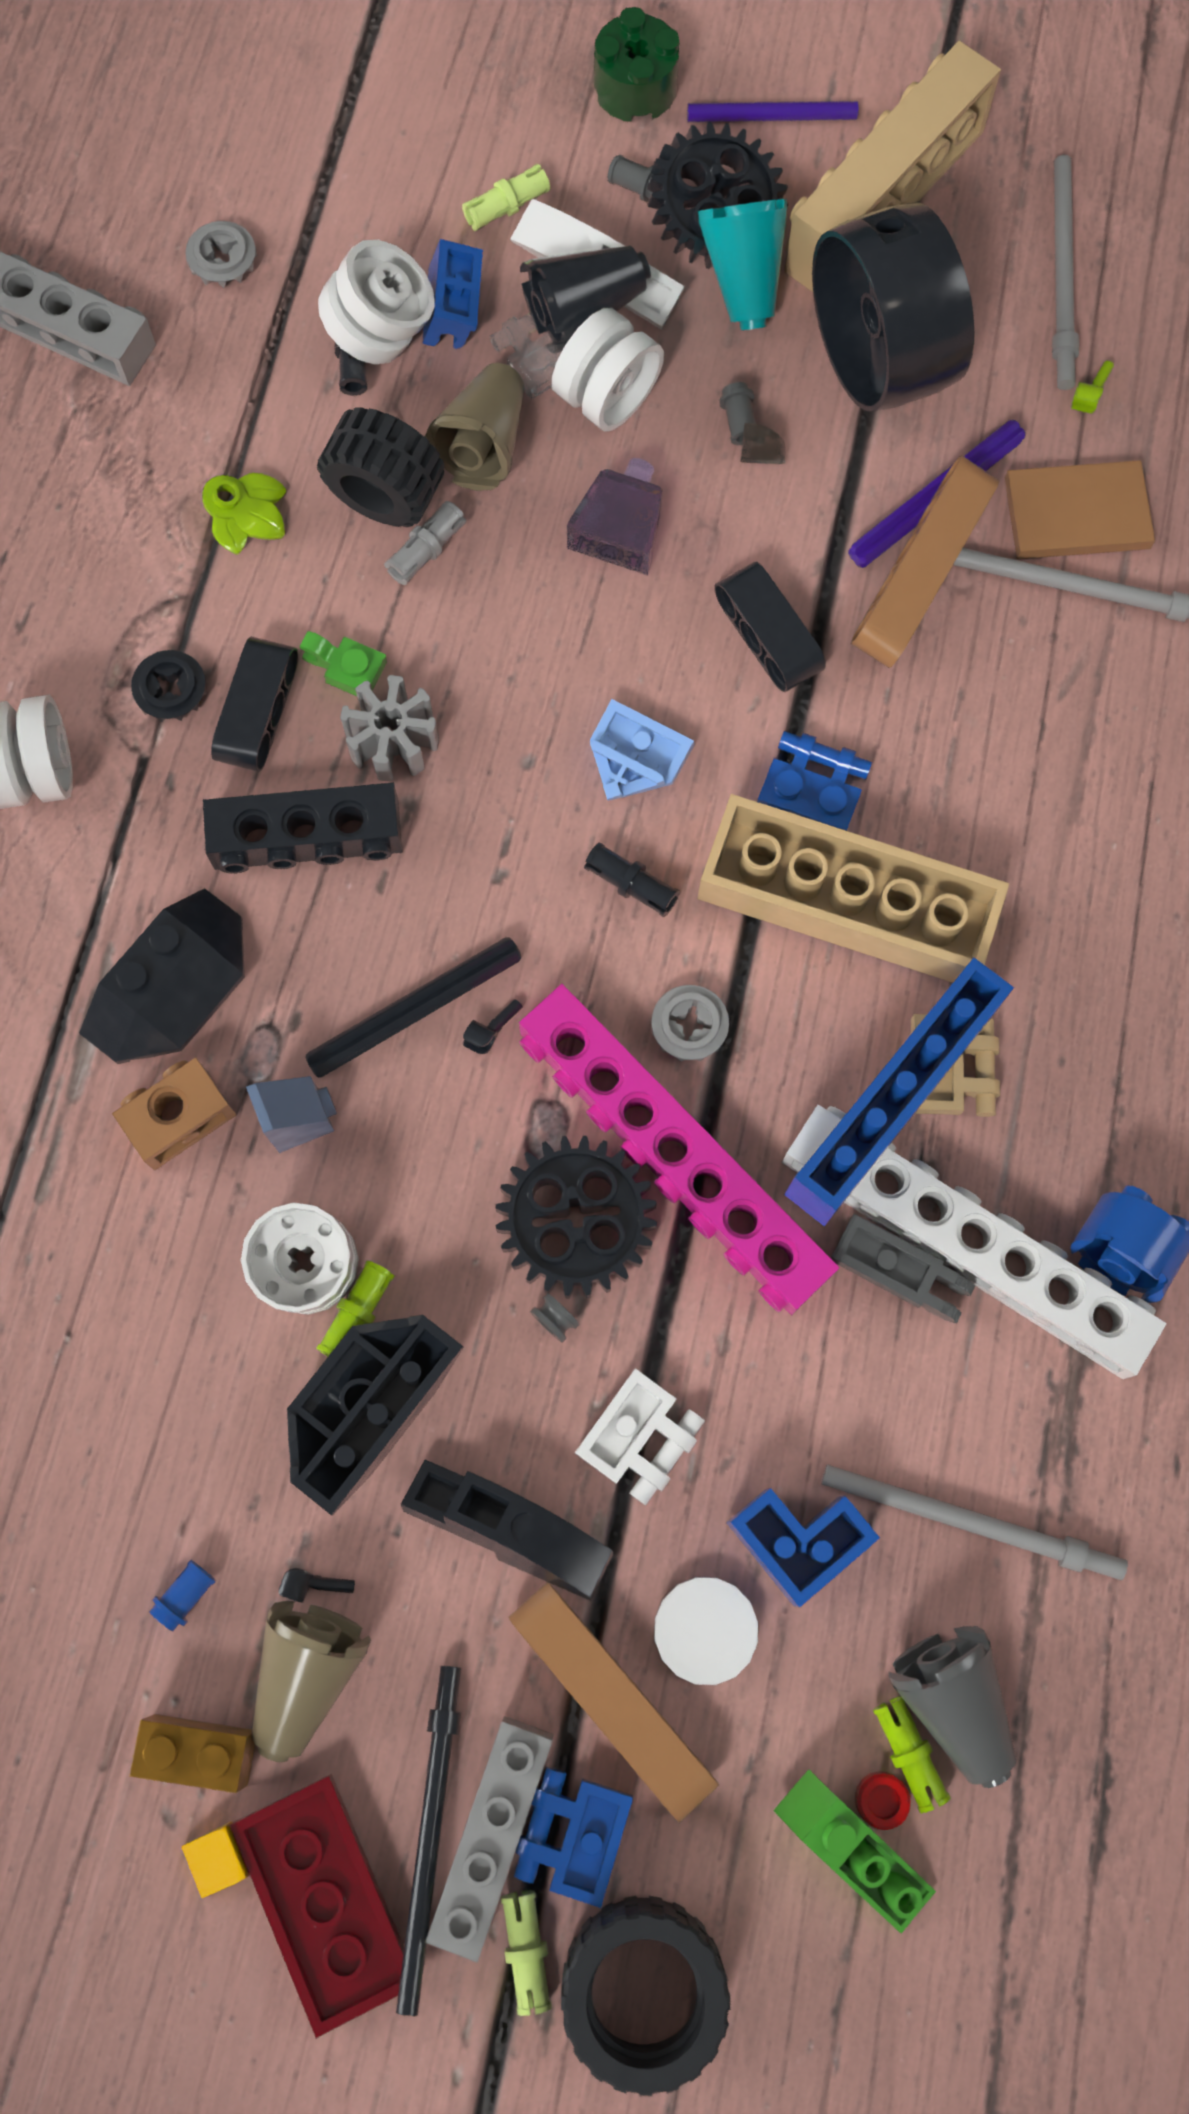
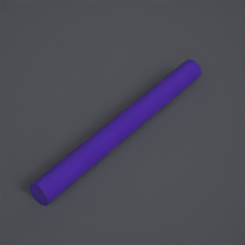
[687,101,858,122]

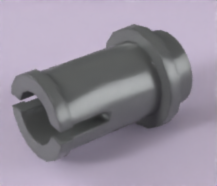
[607,154,653,202]
[719,382,759,445]

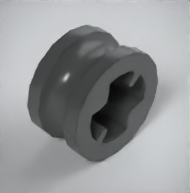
[530,1293,580,1343]

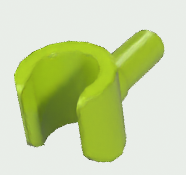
[1071,361,1114,414]

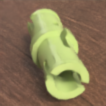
[462,164,550,231]
[501,1890,552,2016]

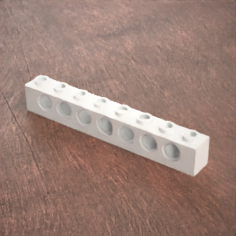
[782,1105,1167,1379]

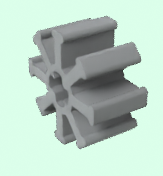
[340,675,439,781]

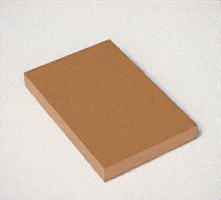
[1005,460,1155,559]

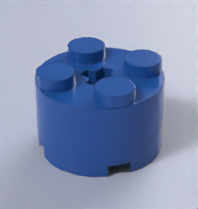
[1070,1186,1189,1303]

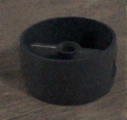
[812,202,974,412]

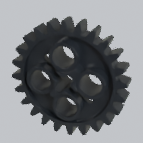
[647,122,788,269]
[495,1136,657,1299]

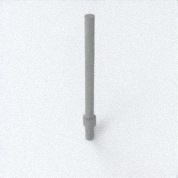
[1052,155,1079,390]
[953,548,1189,622]
[821,1464,1128,1581]

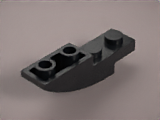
[401,1459,613,1601]

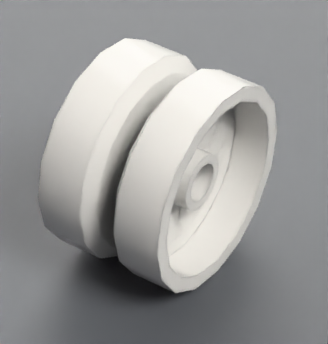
[318,240,435,364]
[552,308,664,432]
[0,695,73,809]

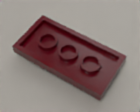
[230,1773,404,2038]

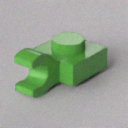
[300,631,387,696]

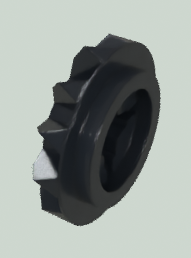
[131,650,207,722]

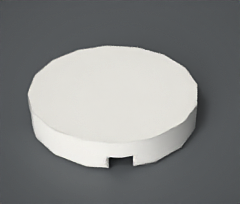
[654,1577,758,1685]

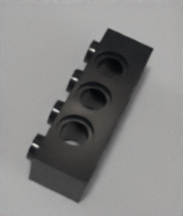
[203,782,403,874]

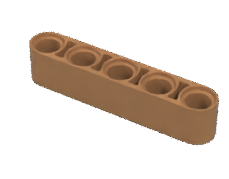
[851,455,1000,668]
[508,1582,719,1823]

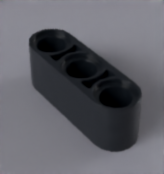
[714,562,826,692]
[211,636,298,772]

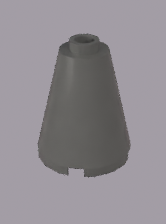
[888,1626,1017,1788]

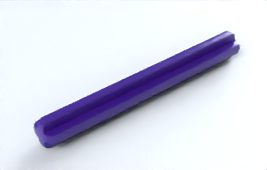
[848,420,1026,568]

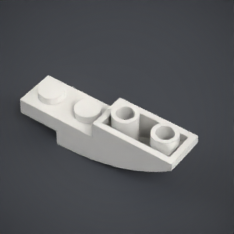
[510,199,684,330]

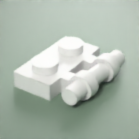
[575,1369,705,1506]

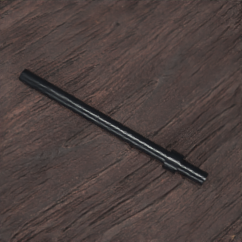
[396,1666,461,2016]

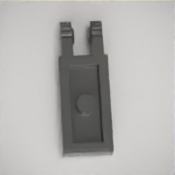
[830,1214,975,1324]

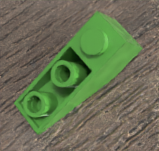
[773,1769,936,1934]

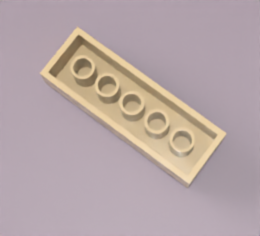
[784,40,1001,292]
[697,794,1010,983]

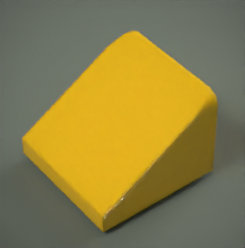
[181,1821,250,1898]

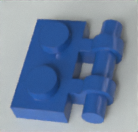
[757,731,872,831]
[514,1767,633,1908]

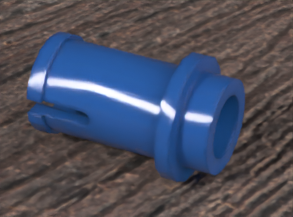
[149,1560,216,1631]

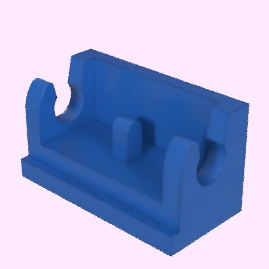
[422,239,483,349]

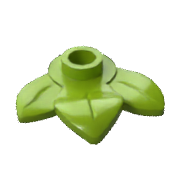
[202,473,286,555]

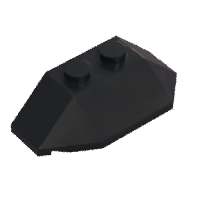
[79,888,245,1064]
[287,1314,464,1516]

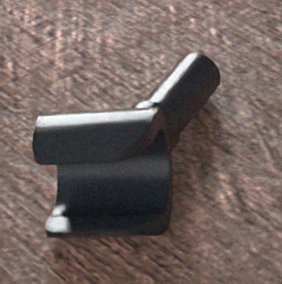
[463,999,523,1054]
[278,1568,355,1603]

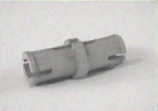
[384,501,466,585]

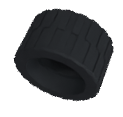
[561,1896,731,2096]

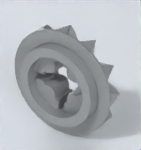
[186,221,257,288]
[652,985,729,1061]

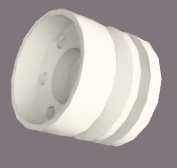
[241,1203,359,1315]

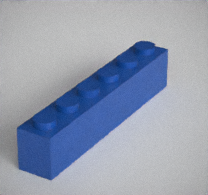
[784,958,1014,1227]

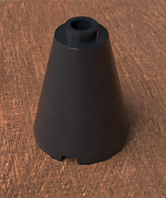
[520,246,651,354]

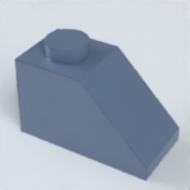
[246,1076,337,1153]

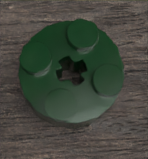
[594,7,680,122]

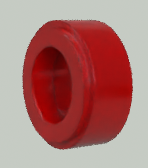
[855,1771,911,1830]

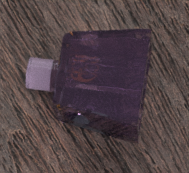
[567,458,663,575]

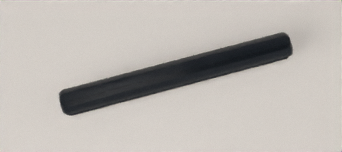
[305,937,521,1078]

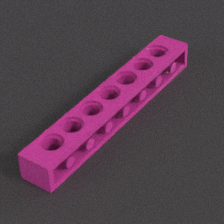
[519,984,840,1315]

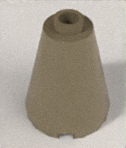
[425,363,524,491]
[251,1601,371,1762]

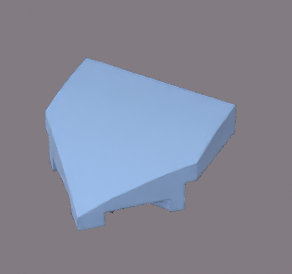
[590,699,695,801]

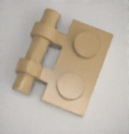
[911,1014,1000,1117]

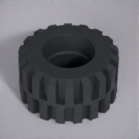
[317,407,445,527]

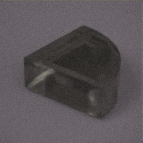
[740,423,785,464]

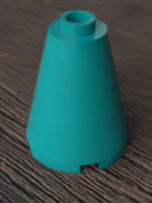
[698,198,788,330]

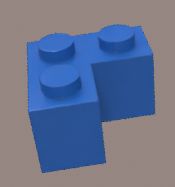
[726,1488,880,1608]

